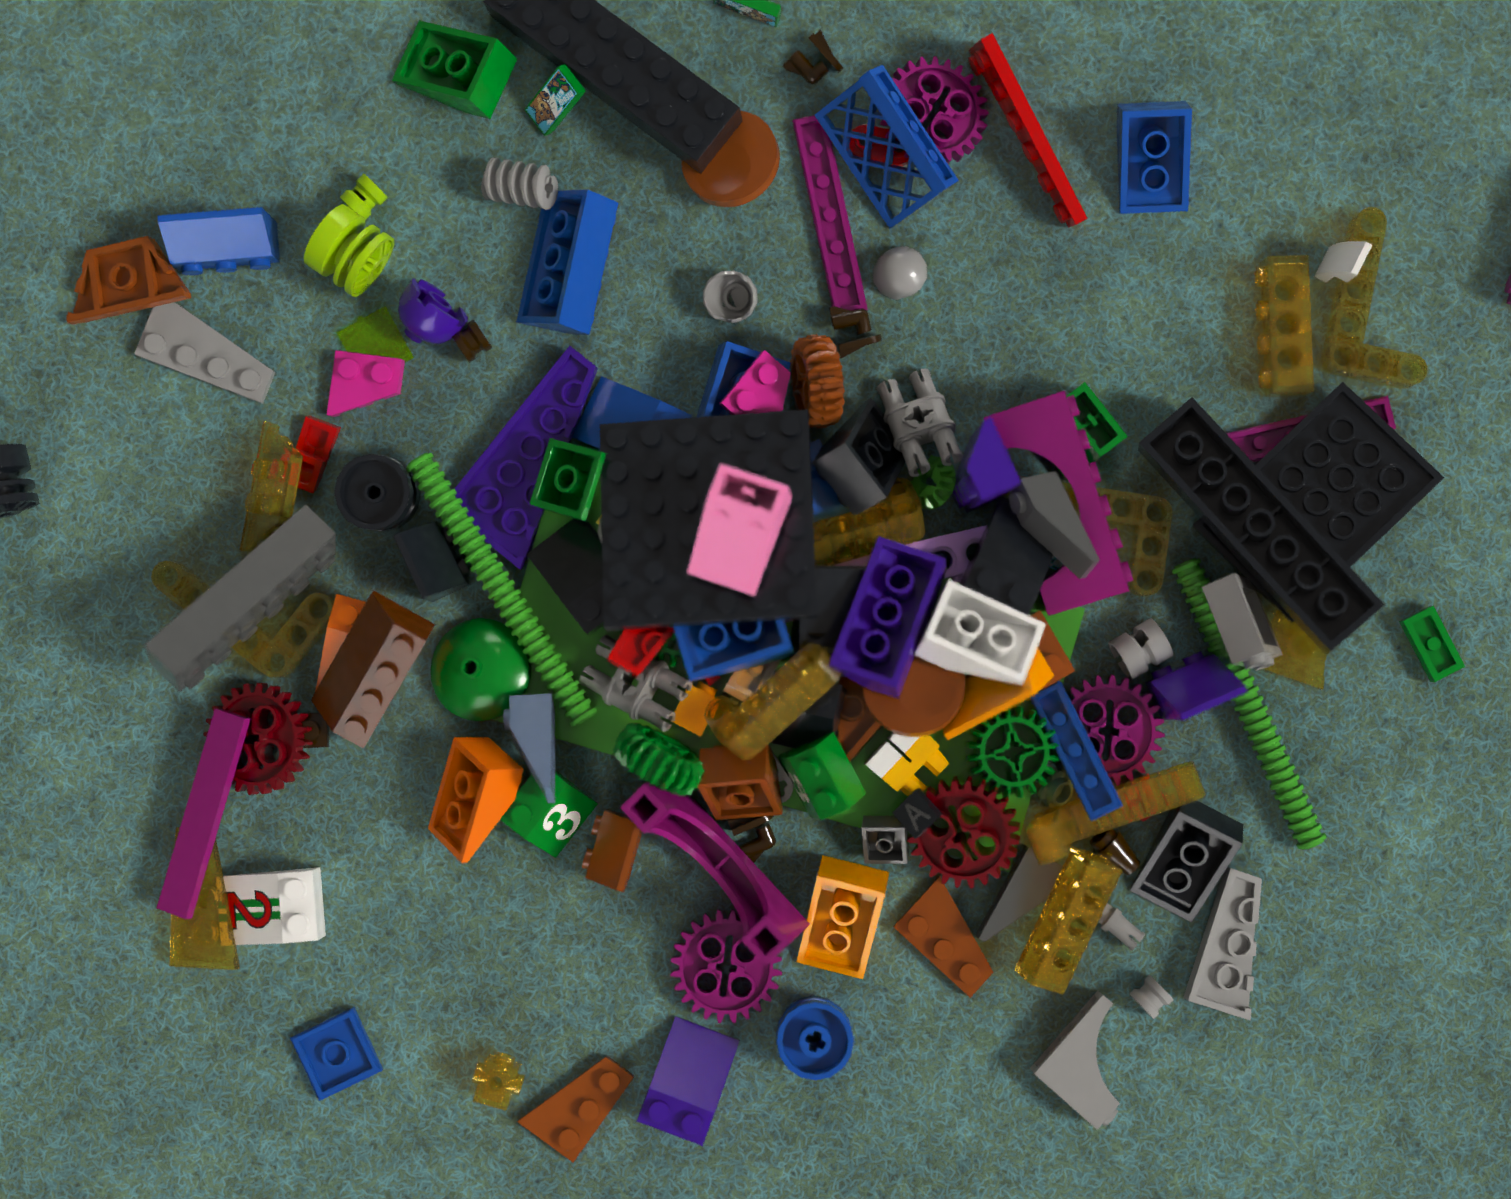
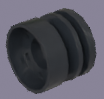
[0,444,40,518]

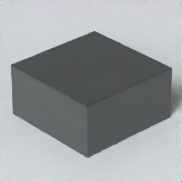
[861,815,909,864]

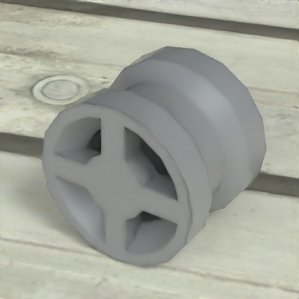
[1129,975,1174,1019]

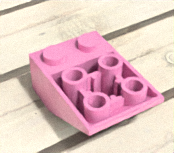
[687,464,792,597]

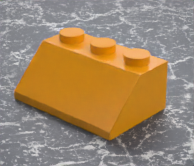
[943,647,1054,740]

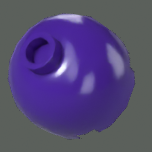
[398,278,468,344]

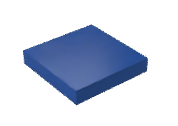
[290,1007,383,1101]

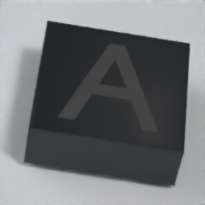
[892,788,942,839]

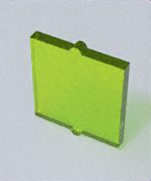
[337,306,414,363]

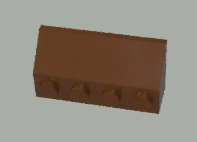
[311,590,435,749]

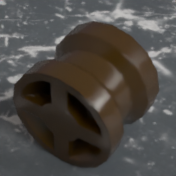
[452,319,492,363]

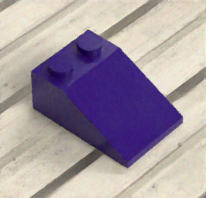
[1145,651,1248,721]
[637,1016,740,1146]

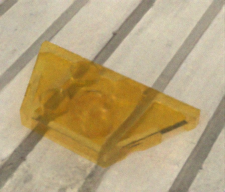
[239,421,303,552]

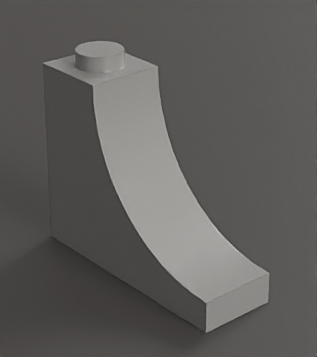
[1030,990,1120,1130]

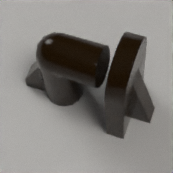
[782,30,844,85]
[829,306,882,359]
[727,816,776,863]

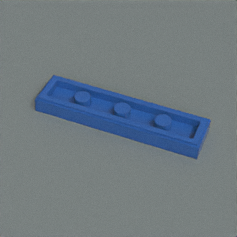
[1030,681,1124,821]

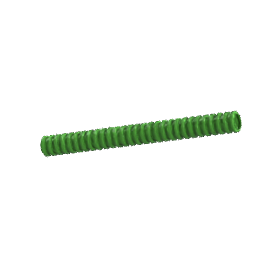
[406,453,597,727]
[1171,557,1327,850]

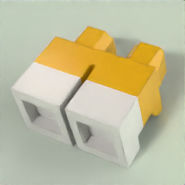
[864,733,949,796]

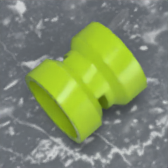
[339,173,388,220]

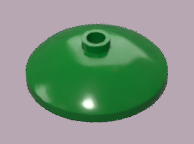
[431,618,531,721]

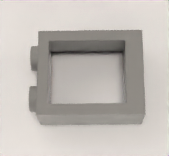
[1202,573,1283,671]

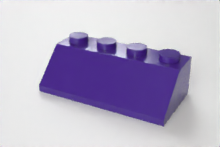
[952,417,1021,513]
[829,536,947,699]

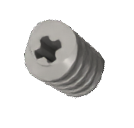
[481,157,559,210]

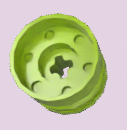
[303,204,395,297]

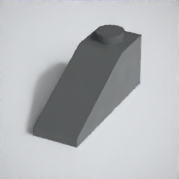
[1008,471,1100,579]
[976,845,1066,942]

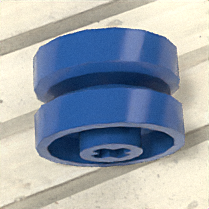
[776,996,854,1080]

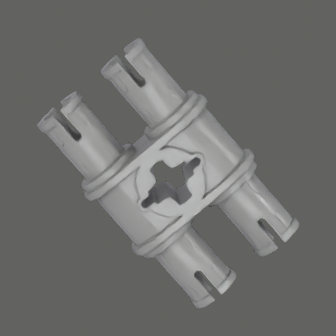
[877,369,963,477]
[579,635,692,732]

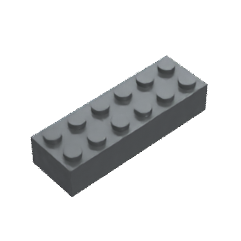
[144,505,336,693]

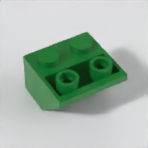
[1049,382,1128,482]

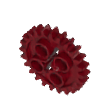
[203,683,313,795]
[907,776,1021,888]

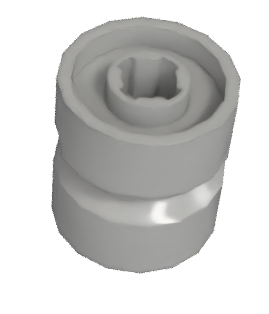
[1108,618,1173,680]

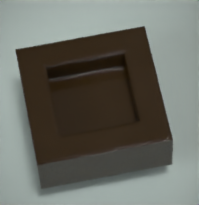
[302,713,330,748]

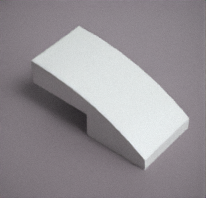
[1314,241,1372,282]

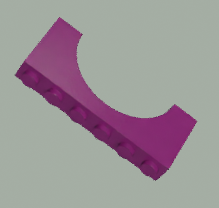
[983,390,1134,616]
[620,782,810,966]

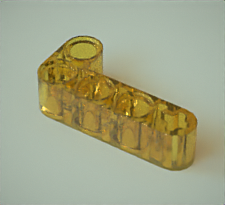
[814,478,926,566]
[704,644,841,760]

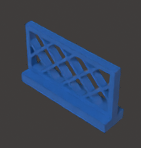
[815,65,959,229]

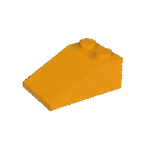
[796,855,889,979]

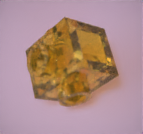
[472,1052,525,1111]

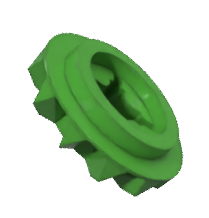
[907,455,956,510]

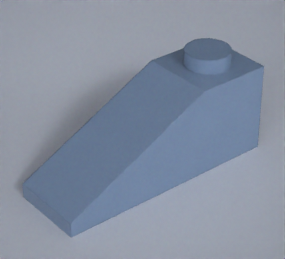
[503,693,555,803]

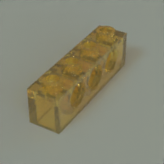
[1254,255,1314,397]
[1014,846,1123,995]

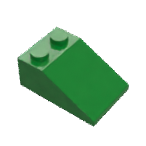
[392,20,517,119]

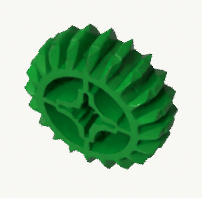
[966,705,1060,798]
[613,723,704,796]

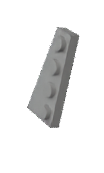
[134,302,275,404]
[1183,867,1262,1021]

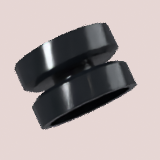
[334,454,421,532]

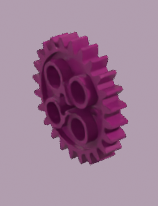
[878,56,989,164]
[1056,674,1165,786]
[670,909,782,1023]

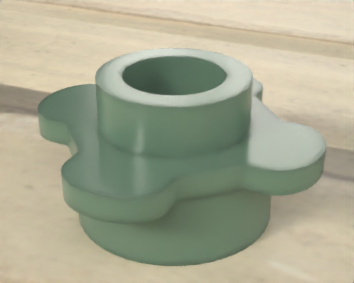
[1038,770,1073,808]

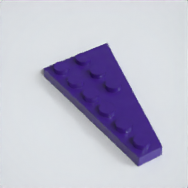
[455,345,598,570]

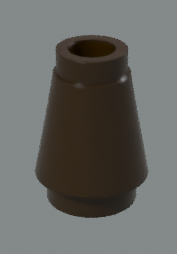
[1090,825,1140,876]

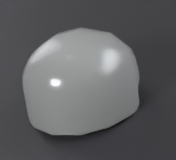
[873,246,927,300]
[703,271,758,323]

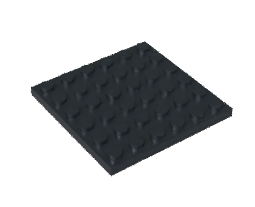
[600,409,818,631]

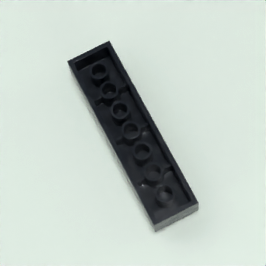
[483,0,743,174]
[1138,397,1385,655]

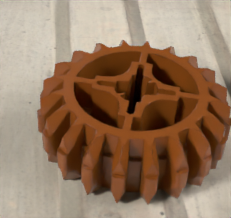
[790,334,845,429]

